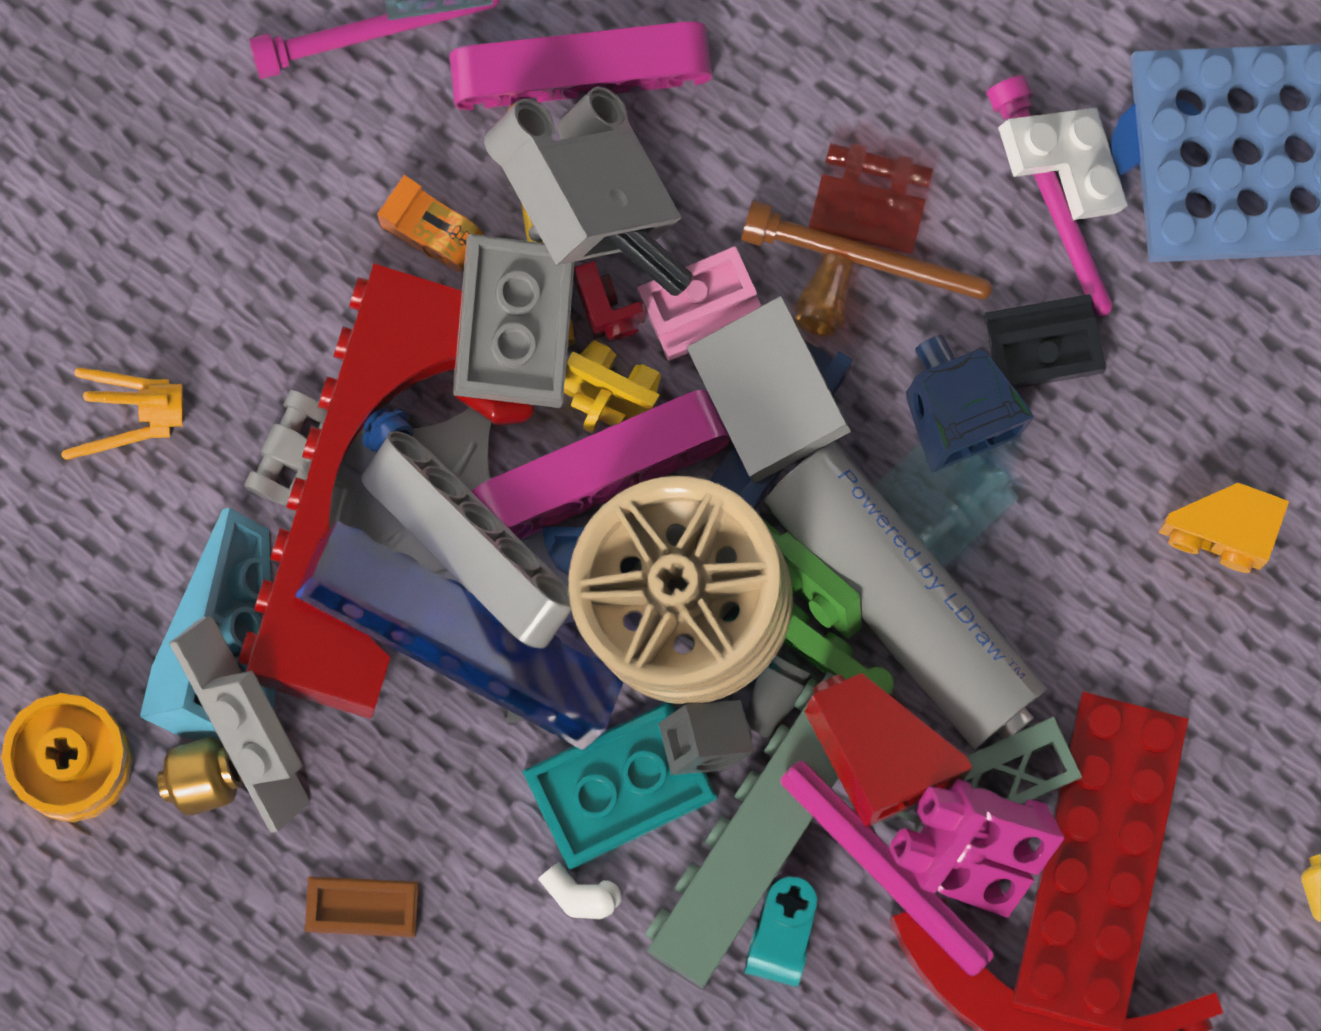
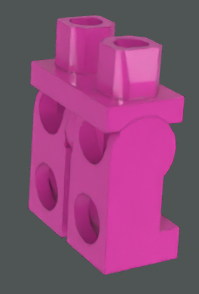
[890,779,1064,918]

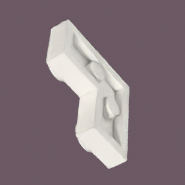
[998,108,1128,220]

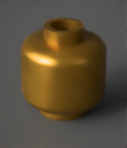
[157,737,243,816]

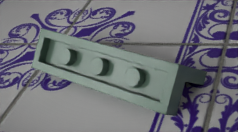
[852,717,1082,833]

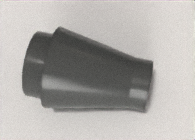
[745,655,811,739]

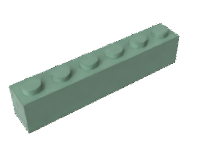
[644,672,839,989]

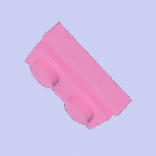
[637,246,761,362]

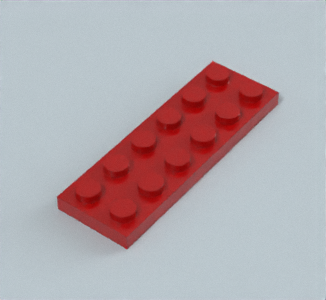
[1011,691,1189,1031]

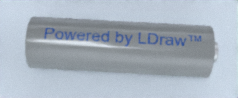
[764,442,1048,751]

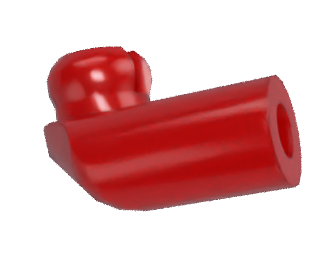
[455,395,535,425]

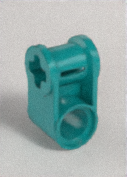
[744,877,817,987]

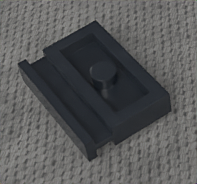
[984,294,1106,389]

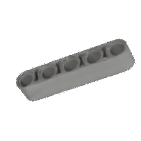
[361,431,572,648]

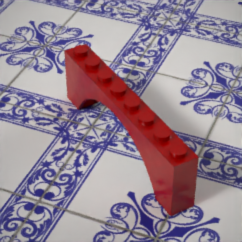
[238,263,462,719]

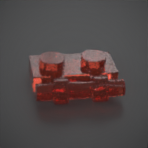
[809,143,933,255]

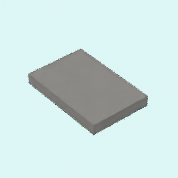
[453,234,575,408]
[686,296,851,483]

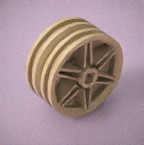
[569,476,793,704]

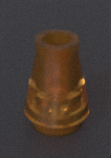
[794,253,853,336]

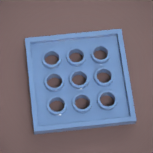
[1130,44,1321,262]

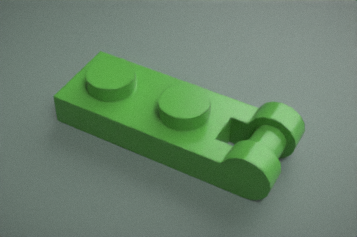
[783,604,894,695]

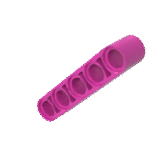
[449,21,713,110]
[471,389,731,540]

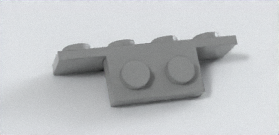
[169,616,309,833]

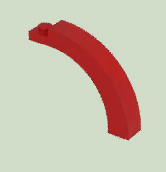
[889,898,1224,1031]

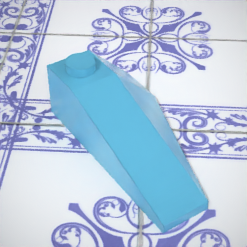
[140,508,275,742]

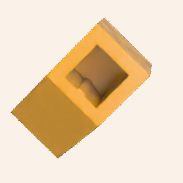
[1158,483,1289,573]

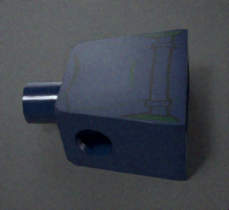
[906,335,1034,473]

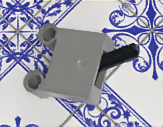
[484,87,693,296]

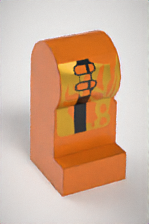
[377,175,485,273]

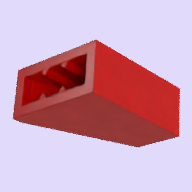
[804,673,972,828]

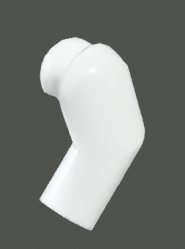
[538,862,622,919]

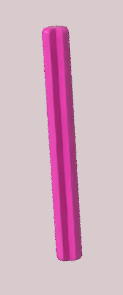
[780,760,994,976]

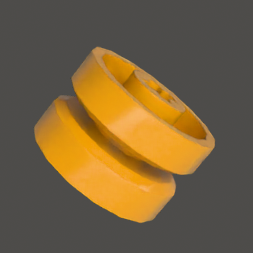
[1,693,133,822]

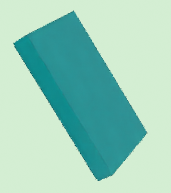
[522,702,718,871]

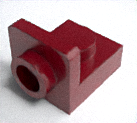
[574,261,646,342]

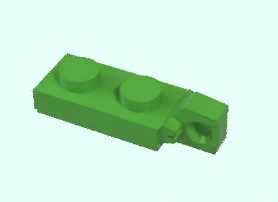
[760,517,862,639]

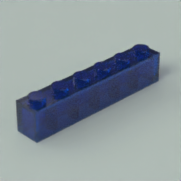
[295,521,624,750]

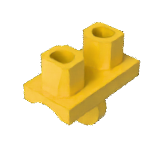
[564,340,661,434]

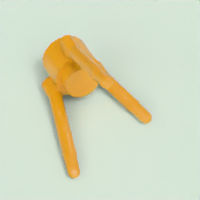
[62,367,183,460]

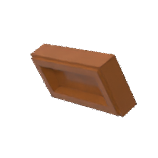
[304,876,419,938]

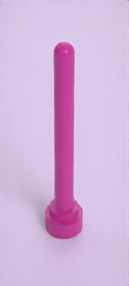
[249,0,500,80]
[986,75,1112,316]

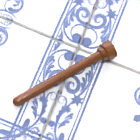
[740,199,993,300]

